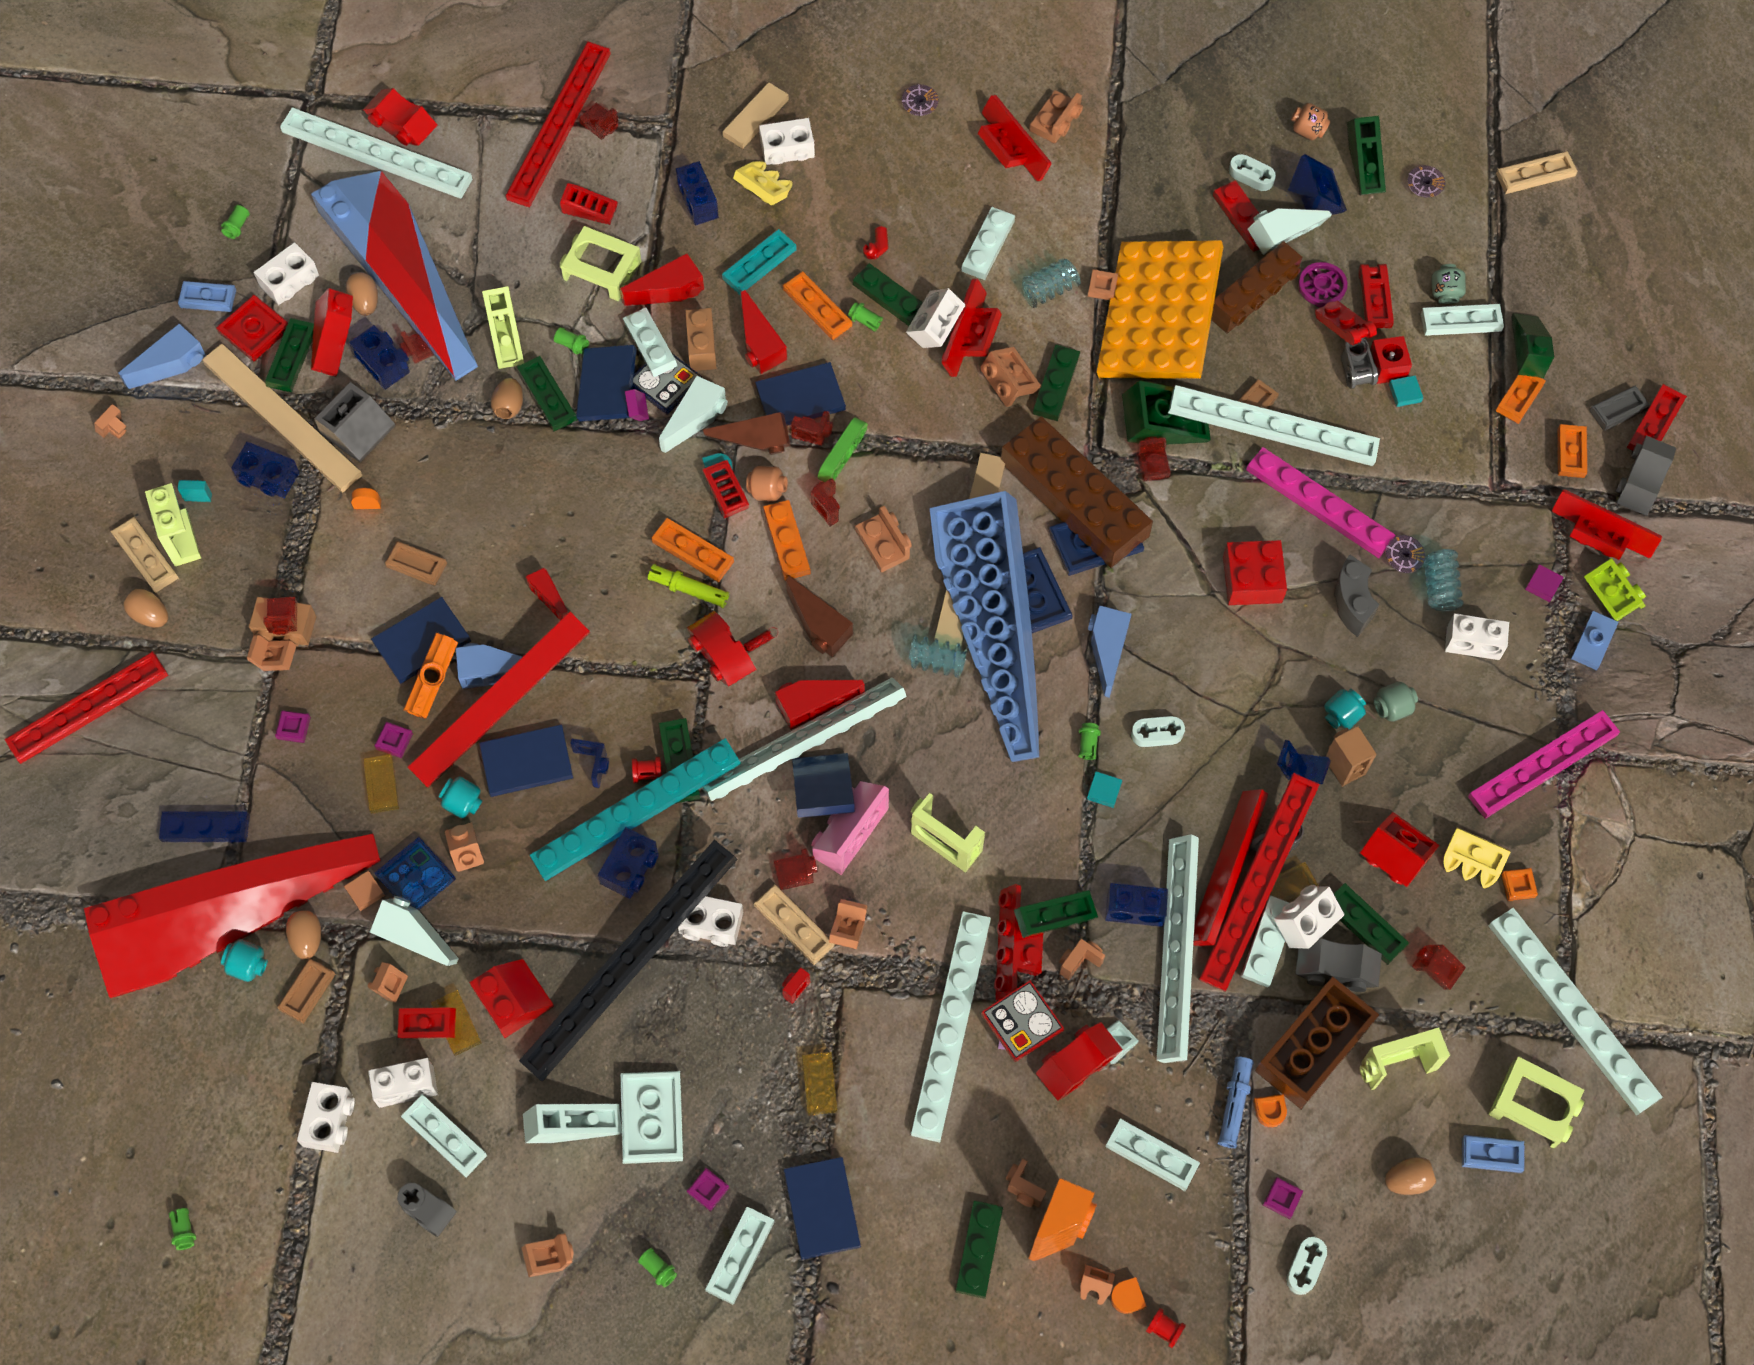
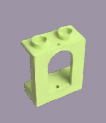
[560,226,641,301]
[145,483,201,567]
[910,793,985,873]
[1360,1028,1450,1090]
[1488,1057,1584,1148]

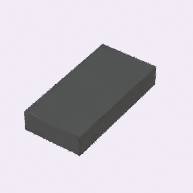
[1589,385,1650,431]

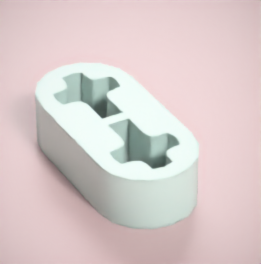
[1229,154,1276,191]
[1131,716,1185,747]
[1286,1237,1327,1295]

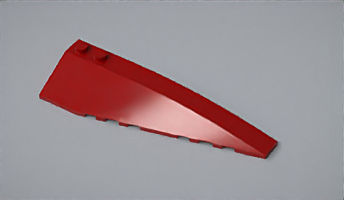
[84,834,381,998]

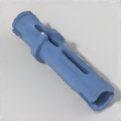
[1218,1057,1254,1148]

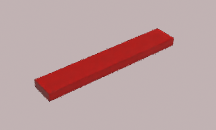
[4,651,169,764]
[1193,789,1268,946]

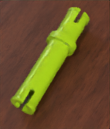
[648,564,730,608]

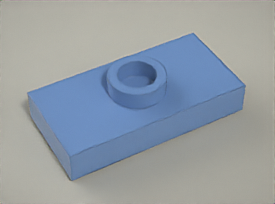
[178,281,236,312]
[1571,611,1618,670]
[1462,1135,1524,1173]

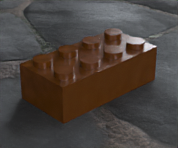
[1255,977,1380,1110]

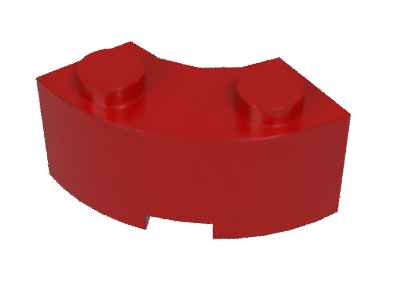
[363,88,438,146]
[686,611,757,687]
[1036,1022,1123,1101]

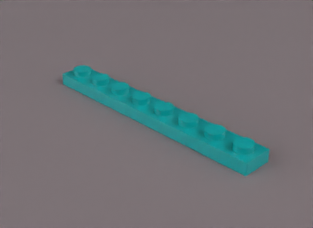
[530,738,741,881]

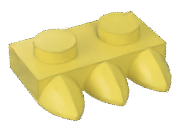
[733,161,792,206]
[1444,827,1511,888]

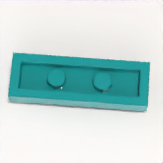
[722,229,796,295]

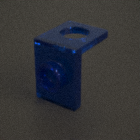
[570,739,609,788]
[1277,740,1331,784]

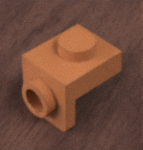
[247,635,297,671]
[445,822,484,872]
[829,899,867,949]
[1059,939,1105,980]
[1006,1159,1047,1208]
[522,1233,573,1277]

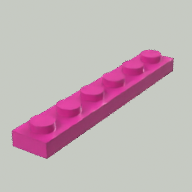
[1246,447,1396,558]
[1468,710,1620,819]

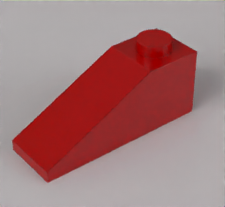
[620,253,704,306]
[311,288,353,377]
[741,290,787,374]
[775,680,865,730]

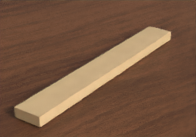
[202,344,362,493]
[934,453,1005,651]

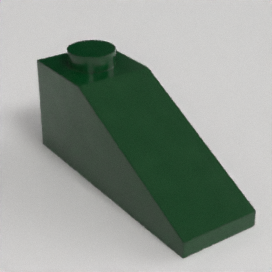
[1347,116,1386,195]
[1511,313,1554,378]

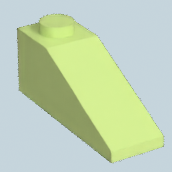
[482,286,524,369]

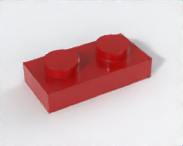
[397,1007,456,1039]

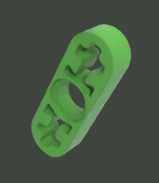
[818,417,868,485]

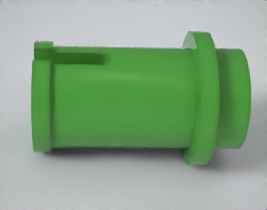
[221,205,250,239]
[848,302,883,332]
[554,327,589,355]
[1078,723,1101,760]
[169,1208,196,1250]
[638,1248,677,1287]

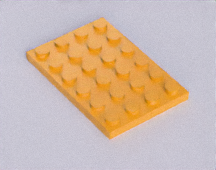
[1097,240,1223,378]

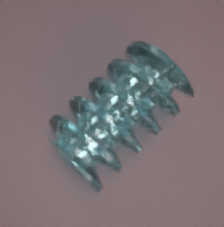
[1022,258,1081,308]
[1424,549,1463,611]
[909,634,968,678]

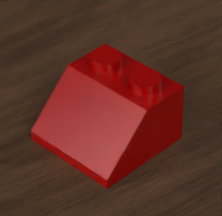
[1360,812,1440,887]
[469,959,554,1039]

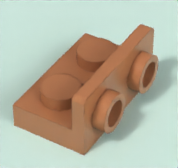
[1029,90,1083,144]
[980,347,1041,407]
[855,506,912,573]

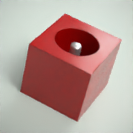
[1370,336,1412,384]

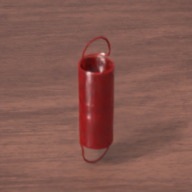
[743,627,778,653]

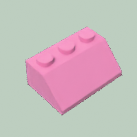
[811,781,889,875]

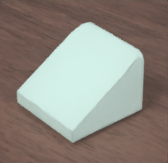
[1107,1020,1139,1064]

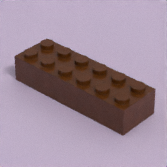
[1001,416,1153,568]

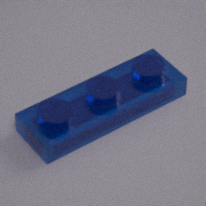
[159,811,250,842]

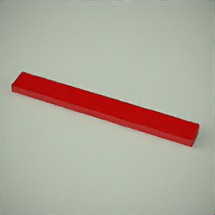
[506,41,611,208]
[408,612,590,788]
[1199,773,1320,992]

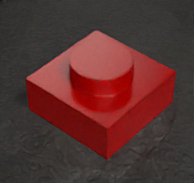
[782,967,810,1004]

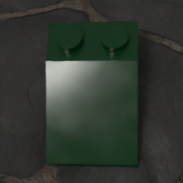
[1122,380,1211,446]

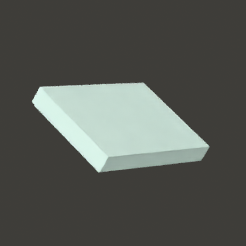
[621,1071,683,1164]

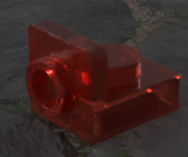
[579,102,619,140]
[399,331,435,364]
[791,411,833,446]
[1137,437,1171,481]
[811,478,840,527]
[264,597,297,635]
[774,848,818,890]
[1412,945,1466,990]

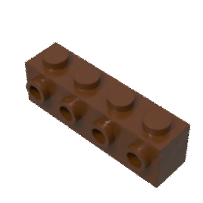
[1211,241,1302,333]

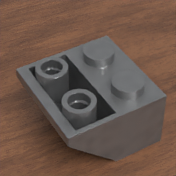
[315,382,396,463]

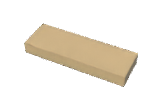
[723,83,789,149]
[1496,151,1577,194]
[111,517,178,593]
[754,884,835,965]

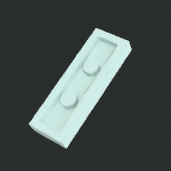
[961,207,1015,280]
[1421,304,1504,336]
[623,307,677,377]
[1240,895,1288,987]
[401,1094,487,1178]
[1105,1119,1200,1191]
[705,1207,774,1305]

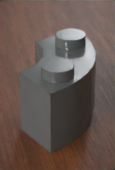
[1615,436,1676,516]
[1334,555,1380,637]
[1296,938,1382,992]

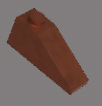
[703,412,791,455]
[786,576,853,657]

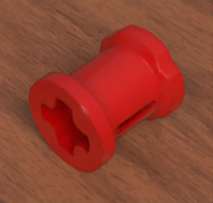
[632,756,662,784]
[1145,1308,1186,1348]

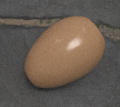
[346,272,378,316]
[491,378,523,419]
[123,589,168,628]
[286,911,321,959]
[1385,1157,1436,1195]

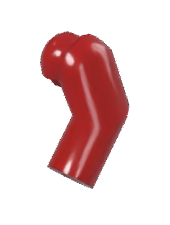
[863,227,888,260]

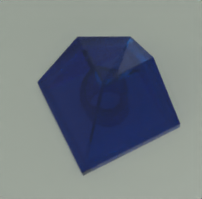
[1288,154,1347,215]

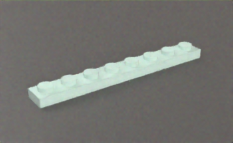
[280,108,473,199]
[1168,385,1380,466]
[701,678,907,801]
[1157,834,1199,1063]
[1488,908,1662,1116]
[911,911,991,1143]

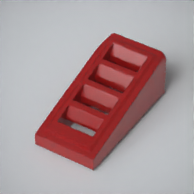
[560,183,618,225]
[702,460,749,519]
[526,568,568,621]

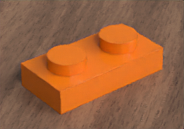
[1496,375,1546,424]
[1557,424,1587,478]

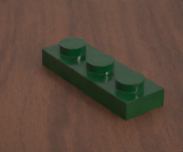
[853,263,923,326]
[265,318,314,393]
[1033,344,1081,421]
[517,356,577,432]
[659,718,701,804]
[1334,883,1409,965]
[1014,890,1098,938]
[956,1201,1003,1299]

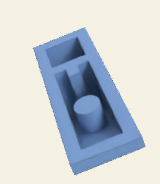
[118,324,206,389]
[1088,606,1131,698]
[456,643,545,689]

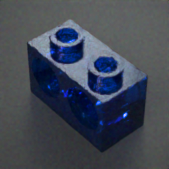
[676,161,719,226]
[349,325,410,390]
[231,442,300,499]
[597,827,659,899]
[1105,883,1168,927]

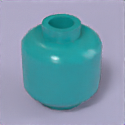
[1324,688,1366,729]
[439,776,483,818]
[221,940,268,982]

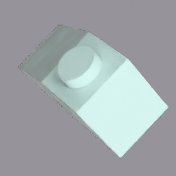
[1248,208,1332,255]
[659,376,728,453]
[370,896,459,966]
[523,1104,622,1143]

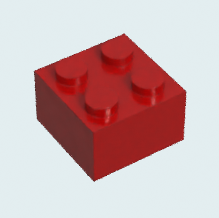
[1223,540,1287,605]

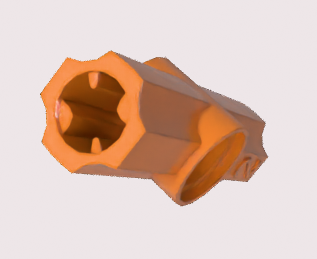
[403,633,458,719]

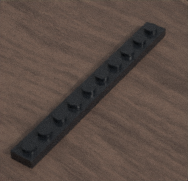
[519,839,738,1082]

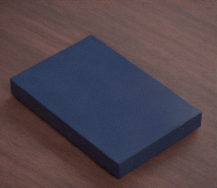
[576,345,637,421]
[755,362,846,426]
[1049,522,1144,576]
[1023,547,1073,633]
[371,597,471,684]
[479,724,574,797]
[792,753,855,818]
[784,1157,861,1260]

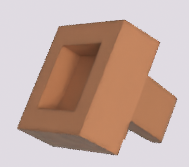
[94,404,127,439]
[367,962,408,1002]
[1080,1265,1115,1305]

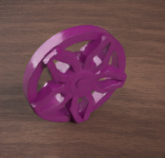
[1298,262,1348,308]

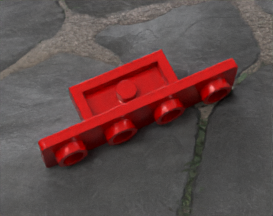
[977,95,1052,181]
[942,279,1002,377]
[1552,489,1662,560]
[994,884,1043,1001]

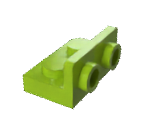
[1584,558,1646,621]

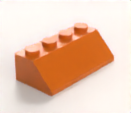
[1029,1178,1097,1261]

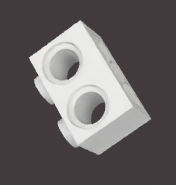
[759,118,815,165]
[254,242,319,306]
[906,288,965,348]
[1445,614,1509,660]
[1274,885,1344,949]
[678,896,743,947]
[369,1058,438,1108]
[297,1082,355,1153]

